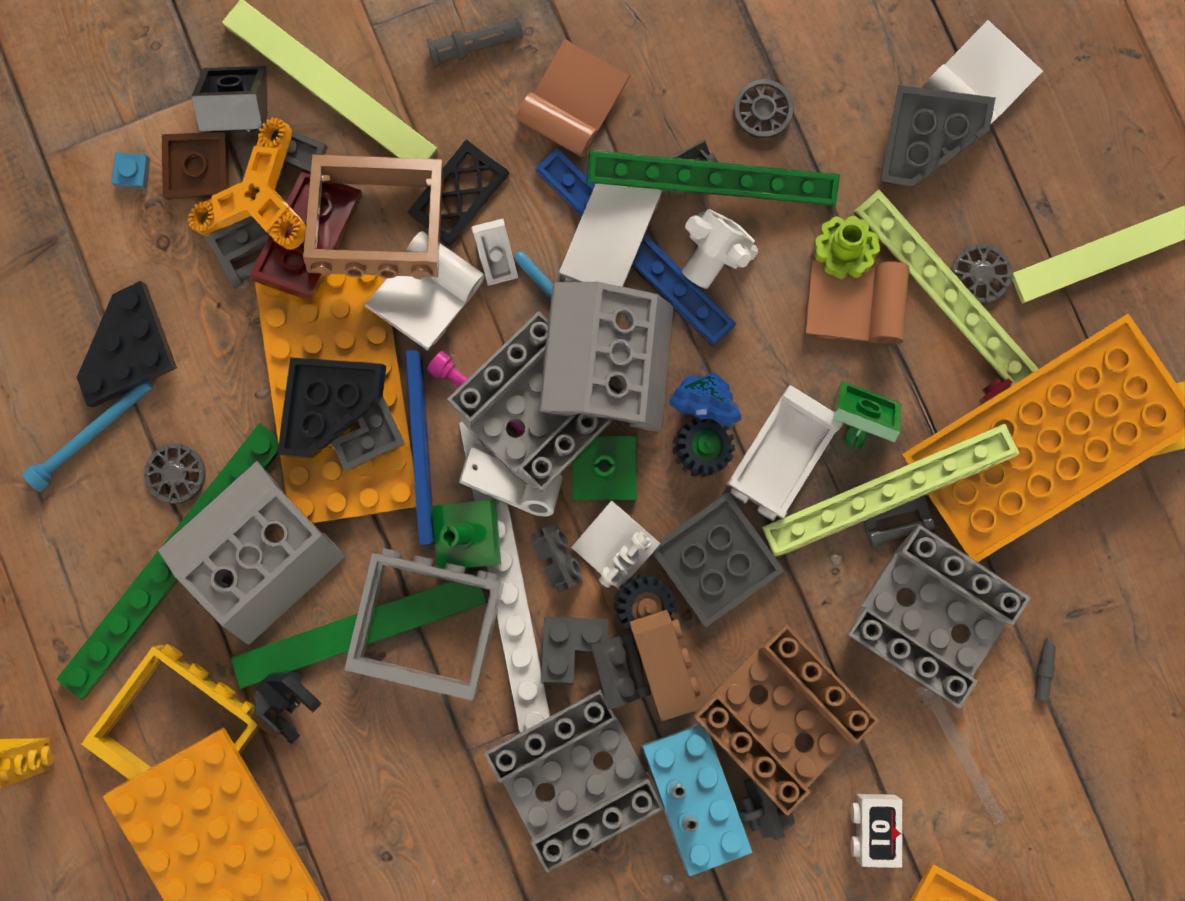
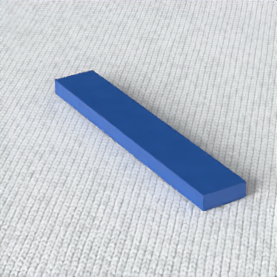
[406,350,435,546]

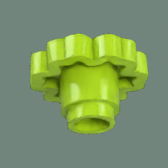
[813,216,880,279]

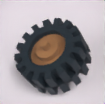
[614,574,677,634]

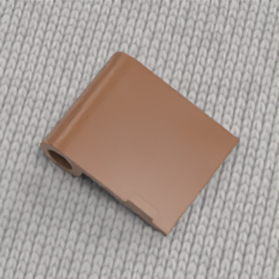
[516,38,630,157]
[805,260,909,345]

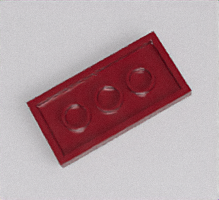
[250,170,362,302]

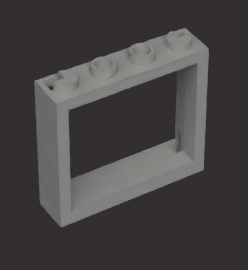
[344,548,504,701]

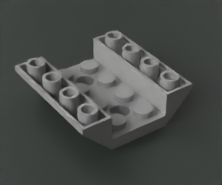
[539,282,674,432]
[447,311,621,492]
[158,461,346,645]
[847,525,1031,709]
[484,689,664,873]

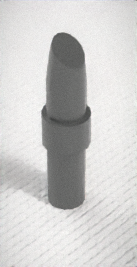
[1035,638,1056,702]

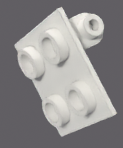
[571,501,661,590]

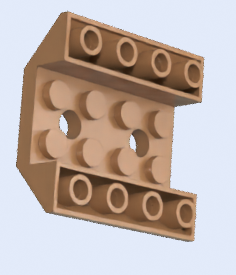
[693,624,879,816]

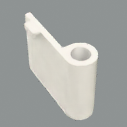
[922,20,1043,124]
[365,231,485,351]

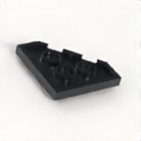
[77,281,177,408]
[277,357,386,458]

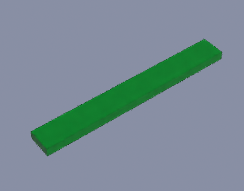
[586,150,840,206]
[230,572,487,689]

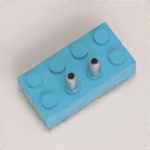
[640,724,753,876]

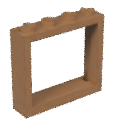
[303,154,443,280]

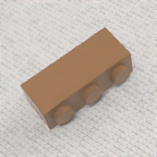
[629,610,701,721]

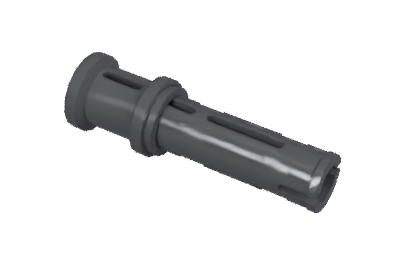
[427,17,524,67]

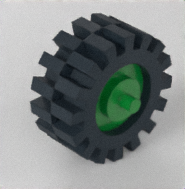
[672,417,735,478]

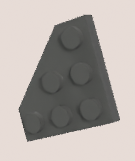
[881,85,996,187]

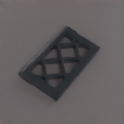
[408,139,510,246]

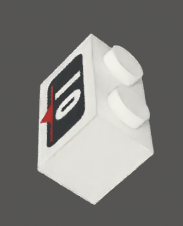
[851,794,902,868]

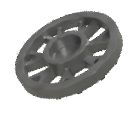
[734,79,793,138]
[951,244,1012,304]
[144,443,206,503]

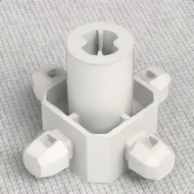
[682,209,758,289]

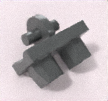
[738,778,795,840]

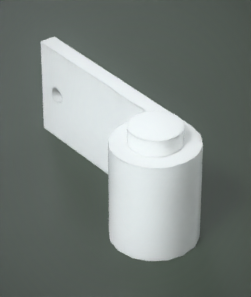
[459,447,563,517]

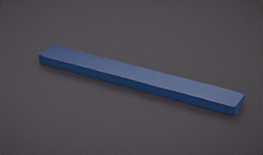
[535,147,737,347]

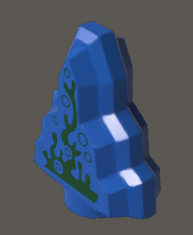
[669,372,741,427]

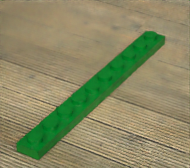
[56,423,279,699]

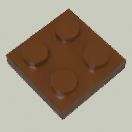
[162,132,229,200]

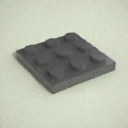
[652,492,785,628]

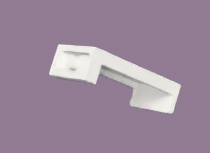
[559,184,662,287]
[726,385,843,521]

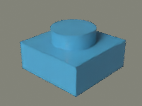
[111,152,150,189]

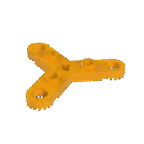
[188,117,306,249]

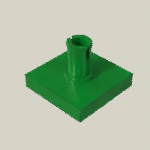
[833,381,902,449]
[572,436,637,501]
[432,499,501,568]

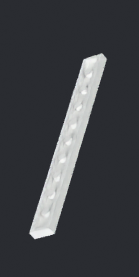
[459,422,550,733]

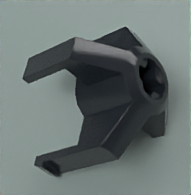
[251,672,321,744]

